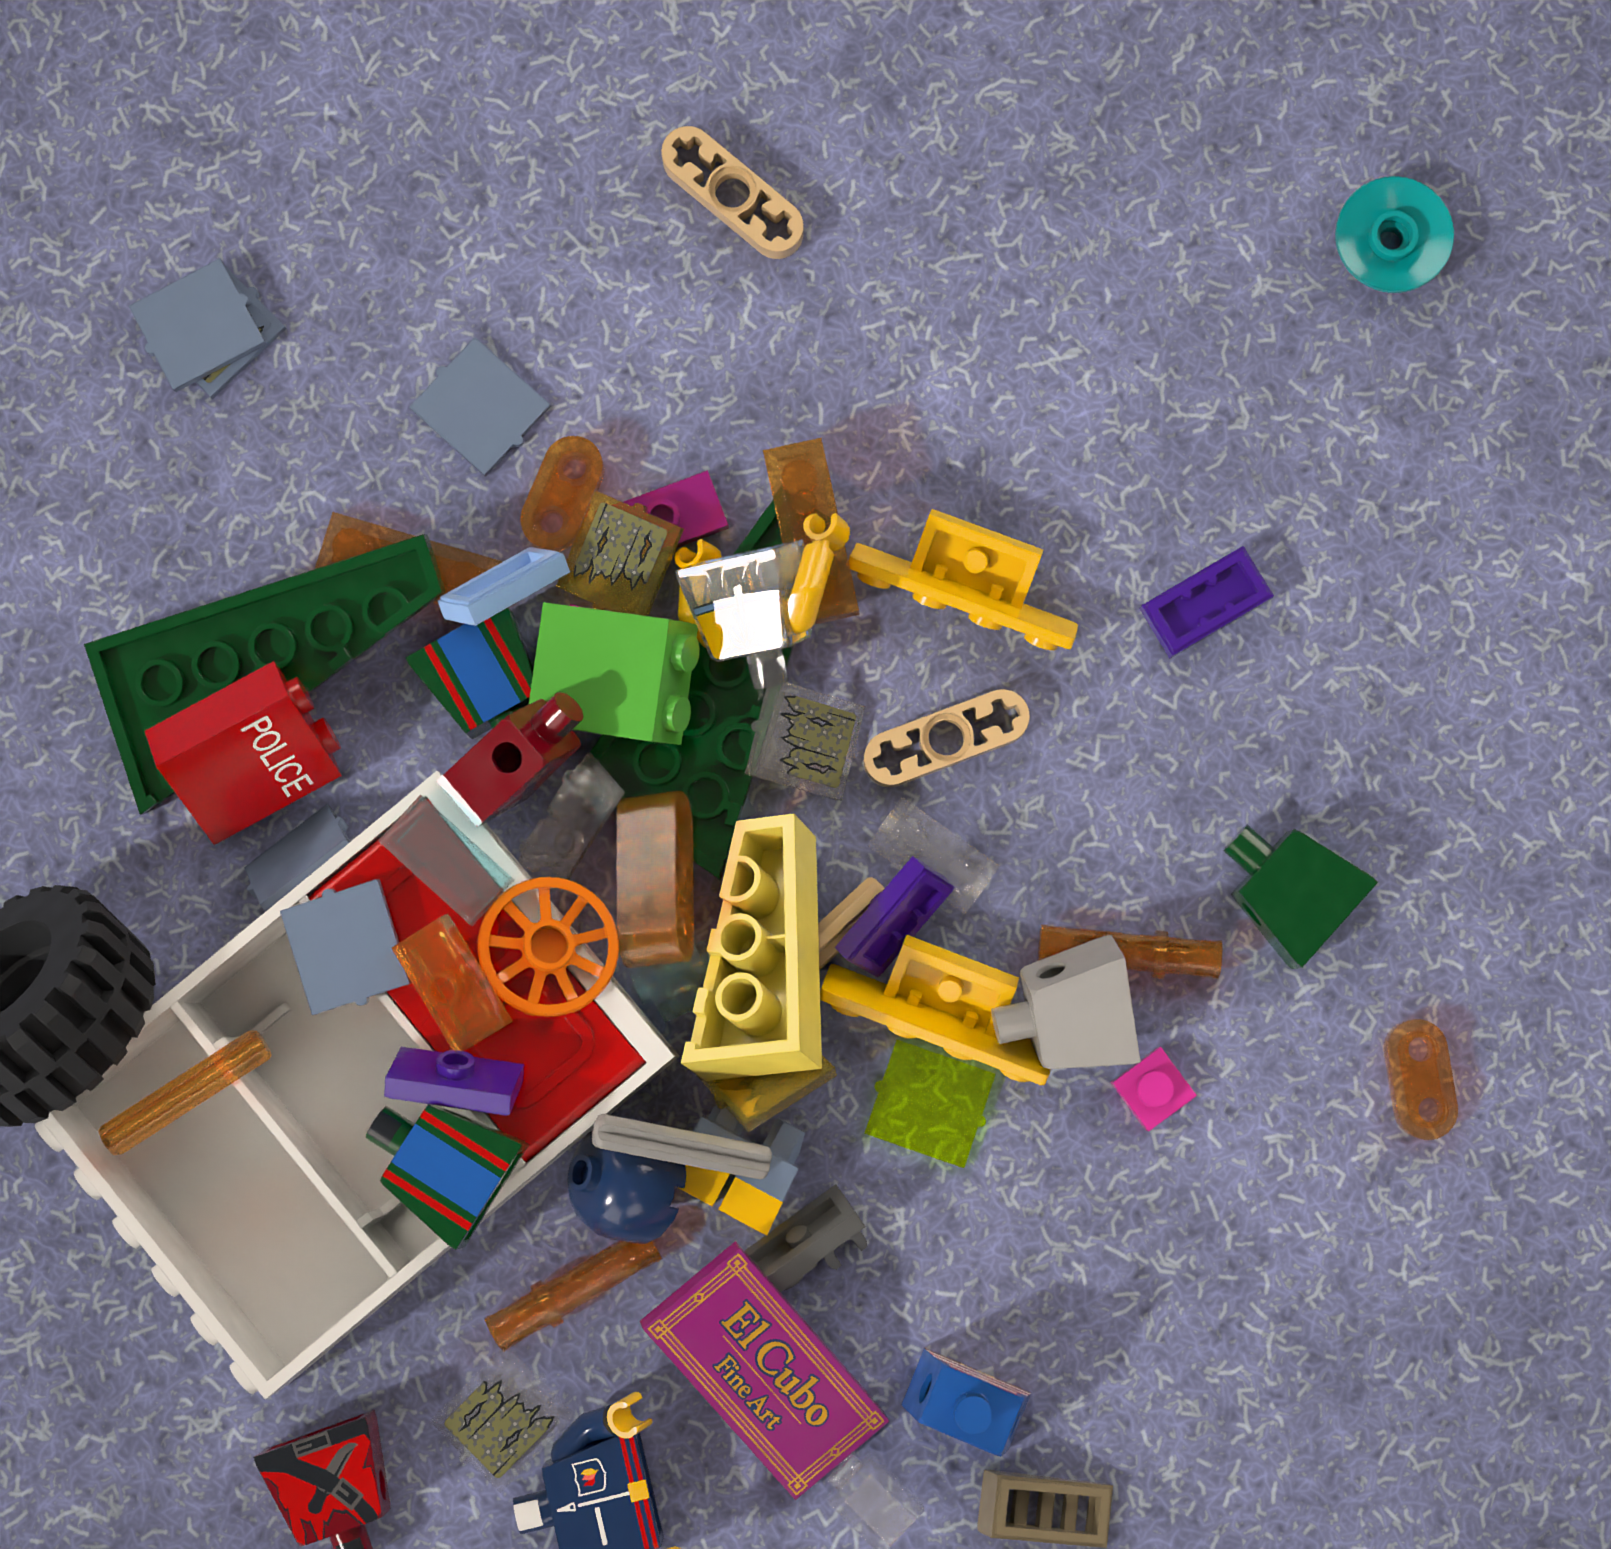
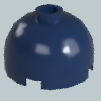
[567,1120,686,1244]

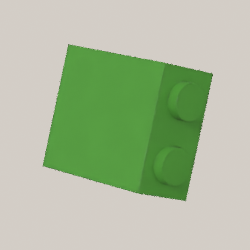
[529,602,700,745]

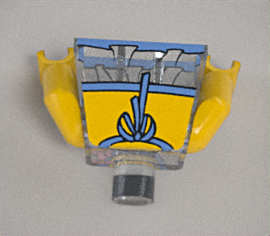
[674,513,850,689]

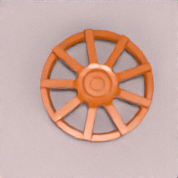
[478,877,619,1017]

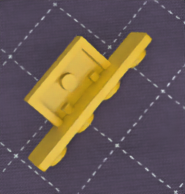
[846,509,1078,651]
[820,934,1051,1085]

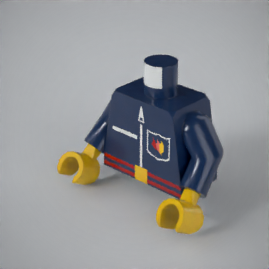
[513,1392,681,1549]

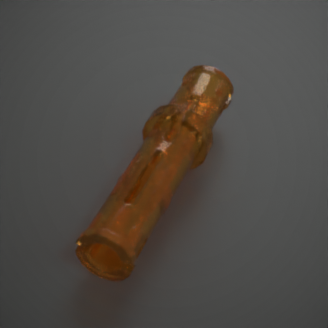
[1038,924,1223,979]
[484,1240,663,1352]

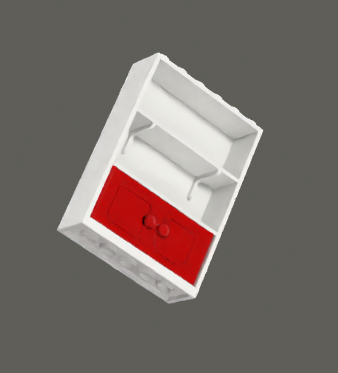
[35,771,679,1399]

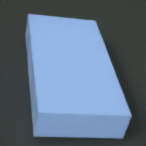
[437,547,570,626]

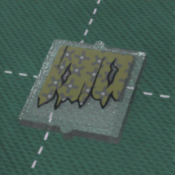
[745,680,865,801]
[430,1344,577,1493]

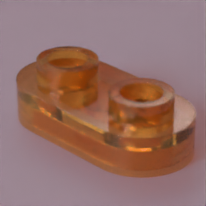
[520,436,604,552]
[1383,1019,1458,1140]

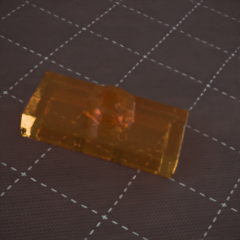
[391,914,513,1051]

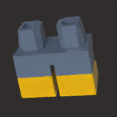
[677,1091,805,1236]

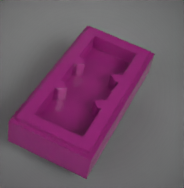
[613,470,729,559]

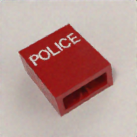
[144,661,342,845]

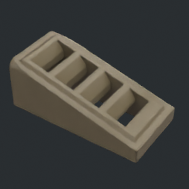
[977,1470,1113,1548]

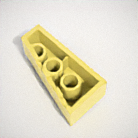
[681,814,822,1081]

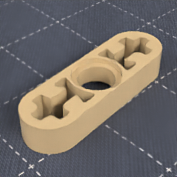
[661,126,803,259]
[863,689,1030,787]

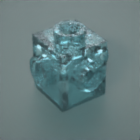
[627,912,710,1023]

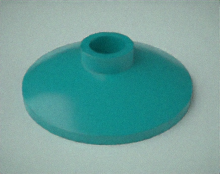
[1335,176,1454,293]

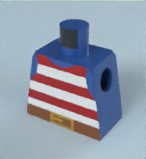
[901,1348,1031,1457]

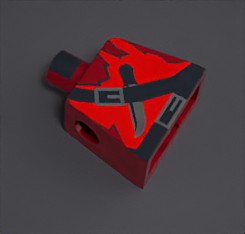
[437,692,584,828]
[253,1410,391,1549]

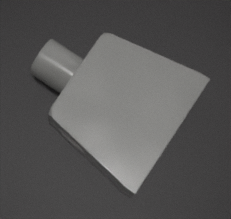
[991,935,1141,1069]

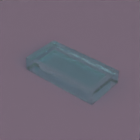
[378,794,515,926]

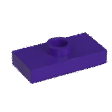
[1139,546,1274,659]
[834,856,955,978]
[384,1046,524,1116]

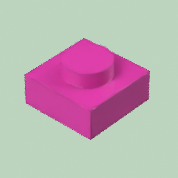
[1110,1047,1197,1132]

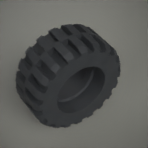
[0,885,156,1127]

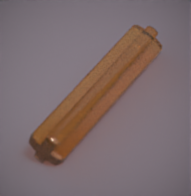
[98,1030,272,1155]

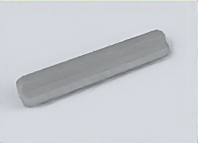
[592,1114,772,1179]

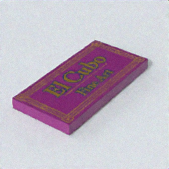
[640,1241,889,1500]

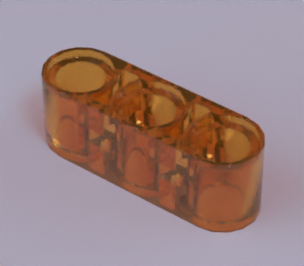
[617,791,694,969]

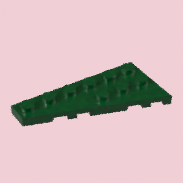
[573,486,831,881]
[84,534,446,815]

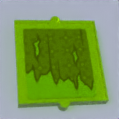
[864,1039,996,1168]

